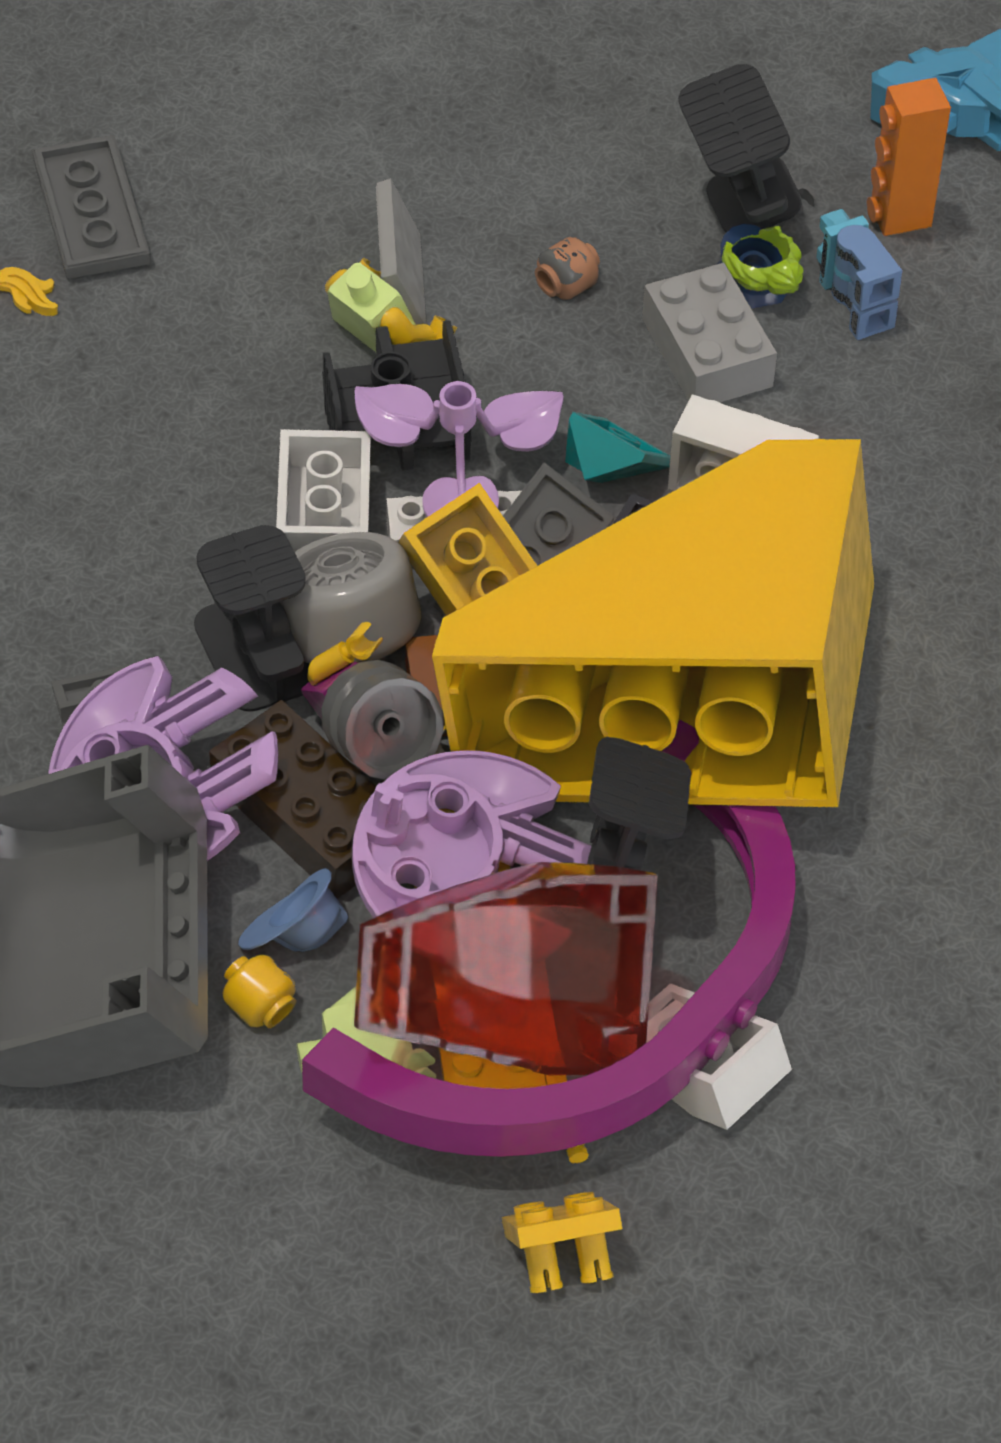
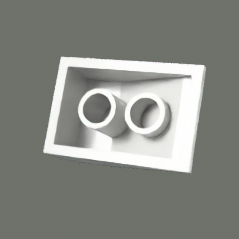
[605,983,792,1130]

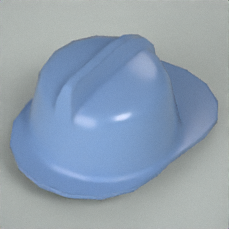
[238,868,348,951]

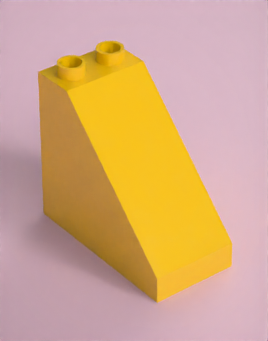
[432,439,874,807]

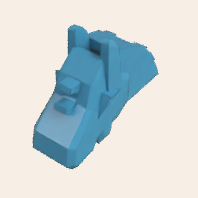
[870,29,1001,151]

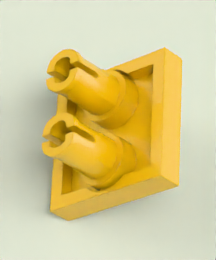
[502,1192,623,1293]

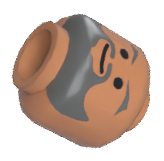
[535,237,600,300]

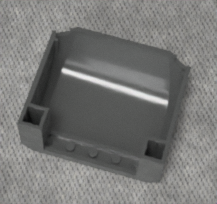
[0,745,208,1088]

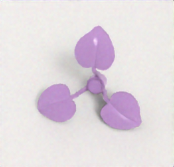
[355,381,563,517]

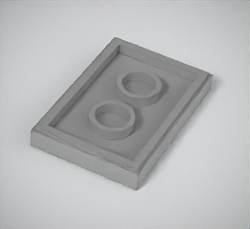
[376,179,426,325]

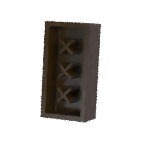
[209,700,376,899]

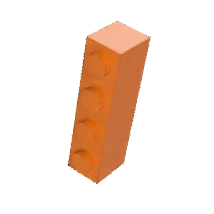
[867,77,951,236]

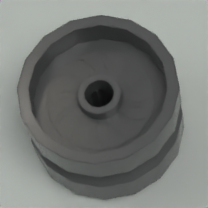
[321,660,444,780]

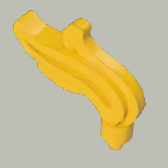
[0,267,58,316]

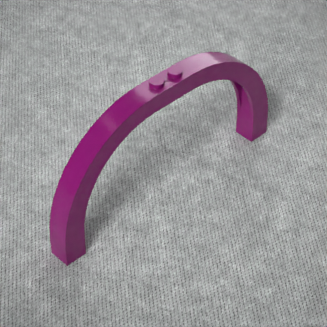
[302,719,796,1157]

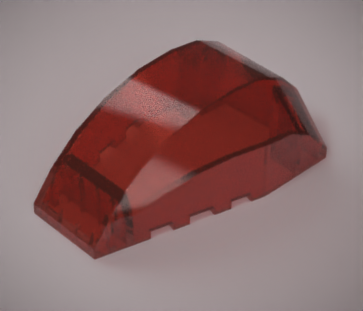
[354,862,658,1076]

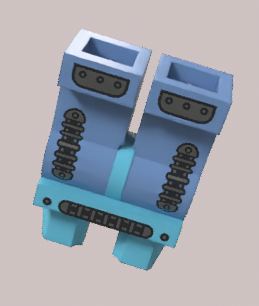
[816,209,902,340]

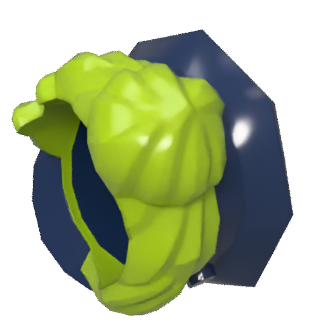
[716,224,803,309]

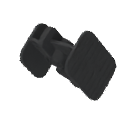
[678,64,802,232]
[322,320,472,471]
[194,525,310,712]
[548,737,691,935]

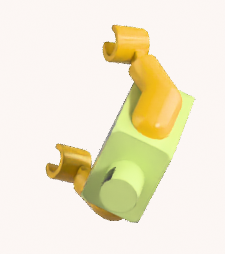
[325,258,457,352]

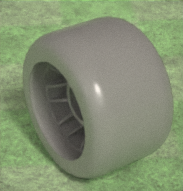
[280,532,421,664]

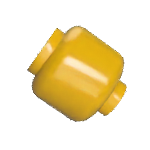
[223,955,296,1028]

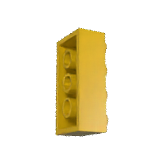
[398,483,537,616]

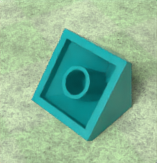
[565,412,671,483]

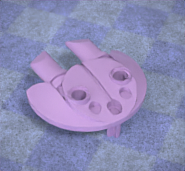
[49,656,278,861]
[352,751,592,969]

